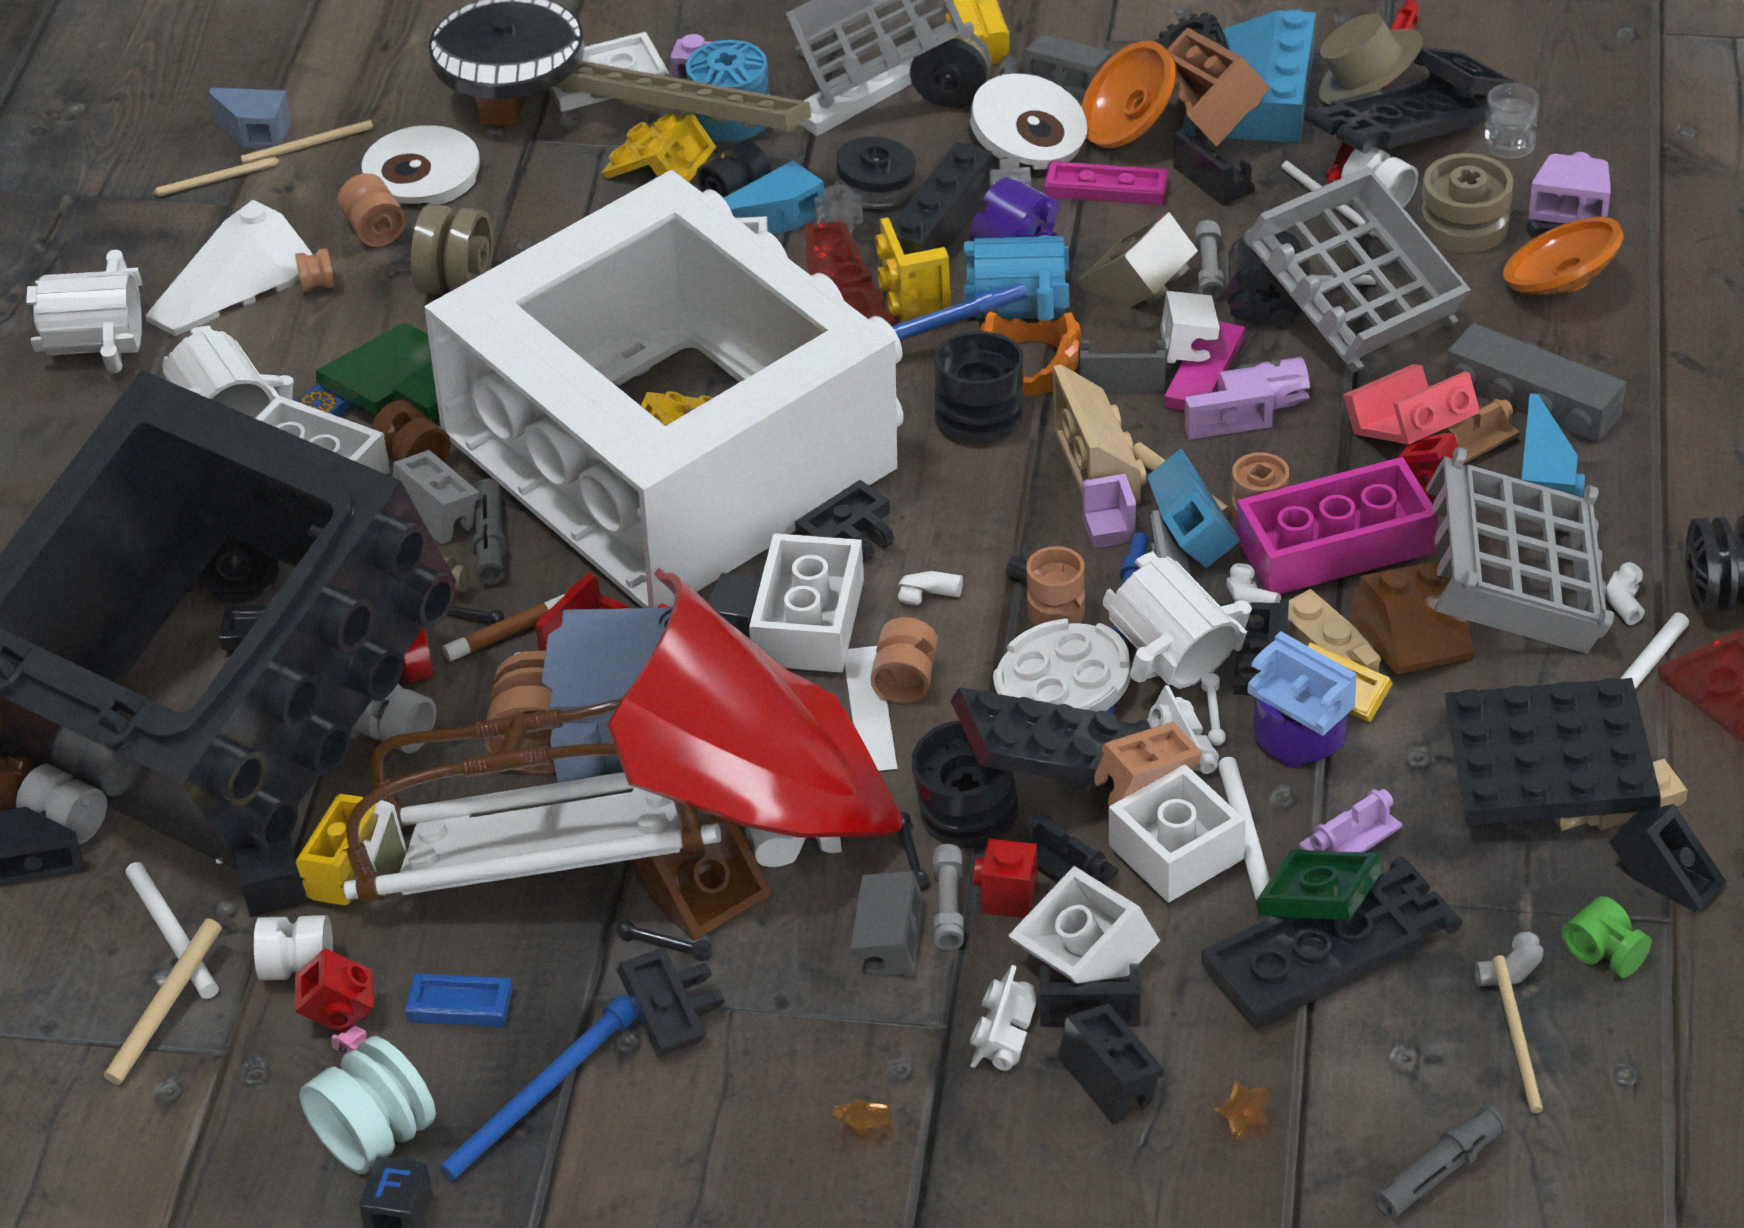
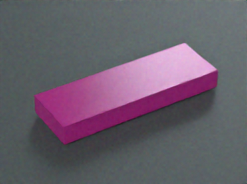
[1044,161,1168,205]
[1164,321,1245,412]

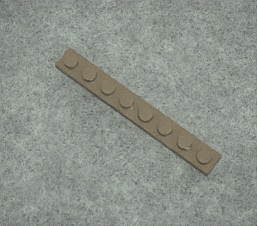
[553,61,811,133]

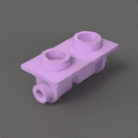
[1299,789,1402,852]

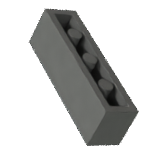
[1446,323,1626,443]

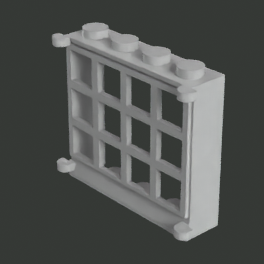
[786,0,974,108]
[1244,167,1471,373]
[1426,447,1614,654]

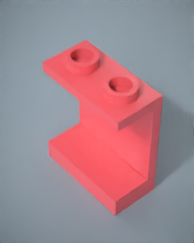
[1343,364,1480,444]

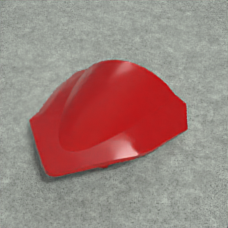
[607,568,903,838]

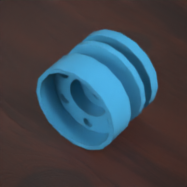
[686,40,769,142]

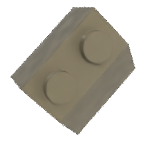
[1076,212,1198,308]

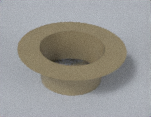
[1319,13,1422,104]

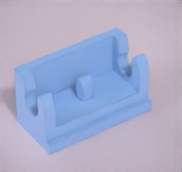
[1248,631,1357,736]

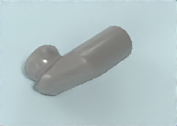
[1475,932,1543,987]

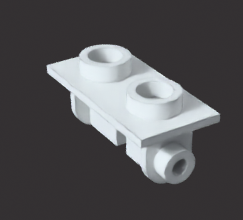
[1147,685,1219,774]
[970,965,1038,1070]

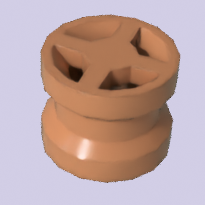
[295,248,335,293]

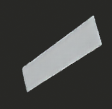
[845,646,897,771]

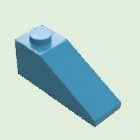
[1521,394,1585,498]

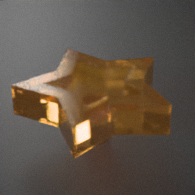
[1214,1079,1272,1140]
[833,1098,891,1135]

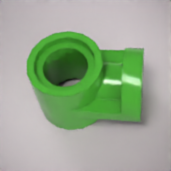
[1561,896,1652,978]

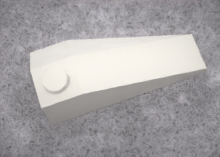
[145,200,313,336]

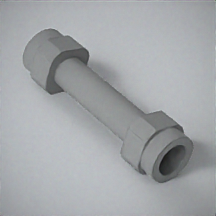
[1195,220,1224,301]
[933,844,964,950]

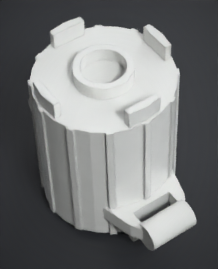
[27,250,142,373]
[162,326,294,418]
[1103,552,1252,689]

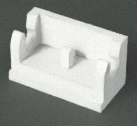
[1160,291,1220,363]

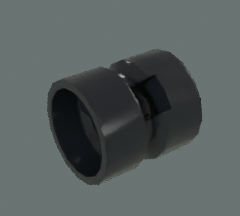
[696,140,772,198]

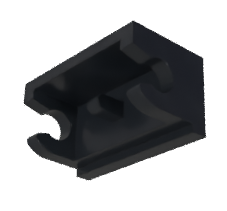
[1174,126,1255,206]
[1233,600,1289,696]
[1039,963,1140,1027]
[1058,1003,1164,1123]

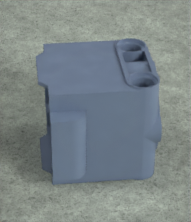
[542,607,673,803]

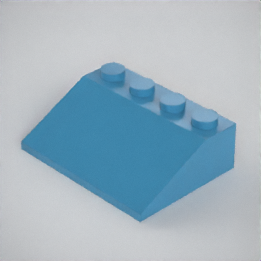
[1183,9,1316,143]

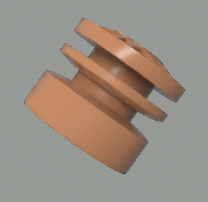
[484,651,556,775]

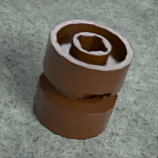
[371,400,451,462]

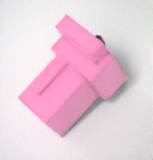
[331,1025,367,1055]

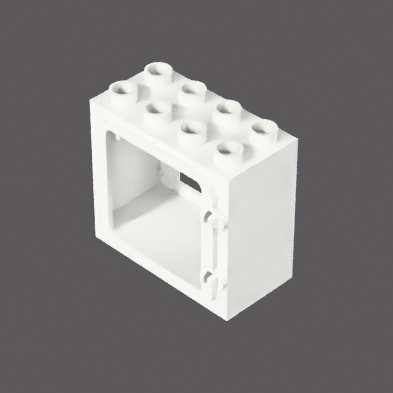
[424,170,903,608]

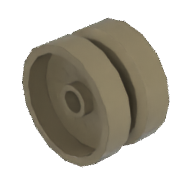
[1420,153,1514,253]
[411,205,493,296]

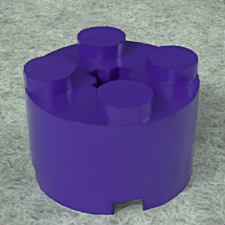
[970,177,1061,241]
[1253,697,1348,768]

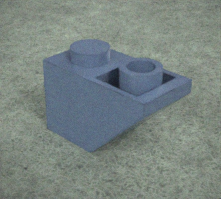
[209,88,292,149]

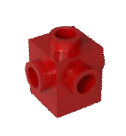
[295,948,375,1033]

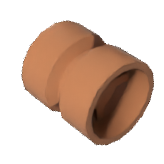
[338,173,406,247]
[1231,452,1289,527]
[1027,546,1085,626]
[870,617,938,704]

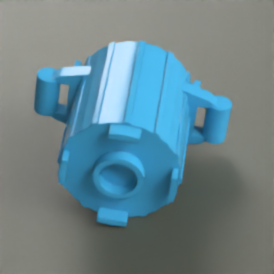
[964,235,1069,321]

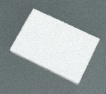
[549,32,670,112]

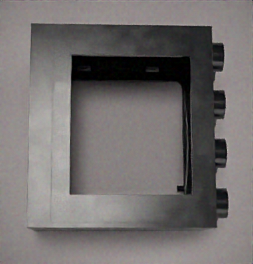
[0,370,456,870]

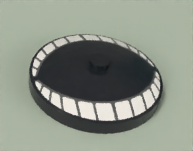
[429,0,585,99]

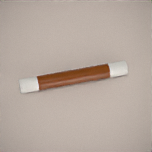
[442,594,564,662]

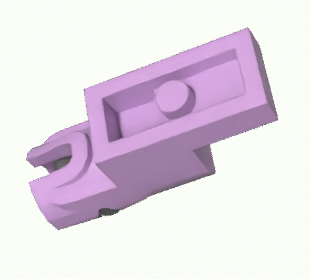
[1185,357,1310,440]

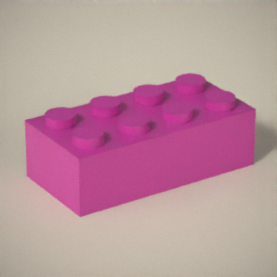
[1236,457,1438,594]

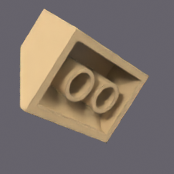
[1053,364,1147,505]

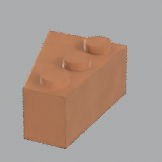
[1167,27,1270,147]

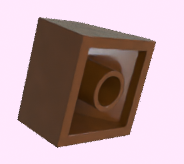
[1348,561,1474,675]
[631,814,774,941]

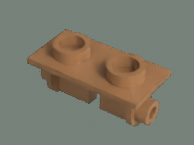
[1435,399,1520,464]

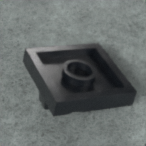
[1413,47,1518,100]

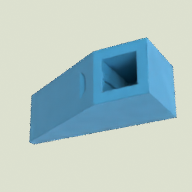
[723,160,826,234]
[1147,449,1241,568]

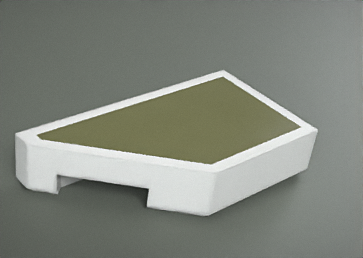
[363,800,407,896]

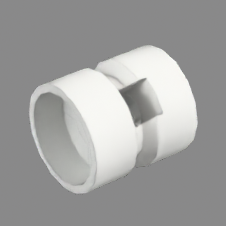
[1341,147,1418,208]
[254,915,333,981]

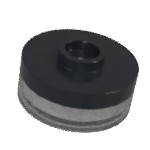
[910,34,991,108]
[835,137,916,209]

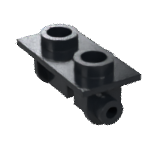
[1023,813,1119,884]

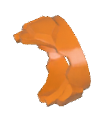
[979,311,1081,396]

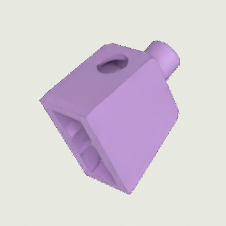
[1528,152,1611,224]

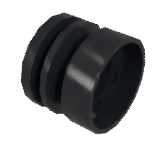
[934,331,1023,442]
[1685,515,1744,613]
[912,721,1018,848]

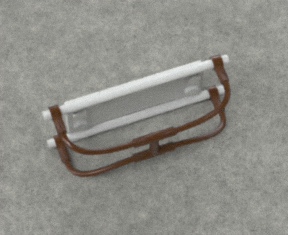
[344,698,721,903]

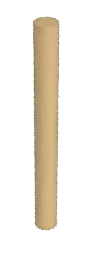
[104,918,222,1085]

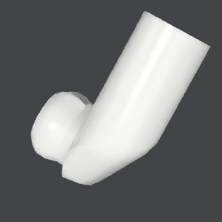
[1605,562,1645,625]
[1226,563,1281,603]
[898,571,963,605]

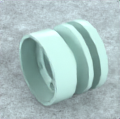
[299,1036,436,1174]

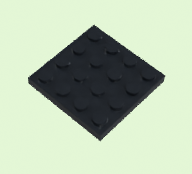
[1445,678,1661,826]

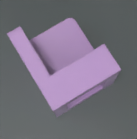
[1082,474,1136,549]

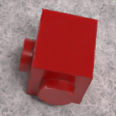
[973,839,1038,918]

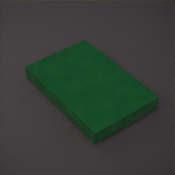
[316,322,432,415]

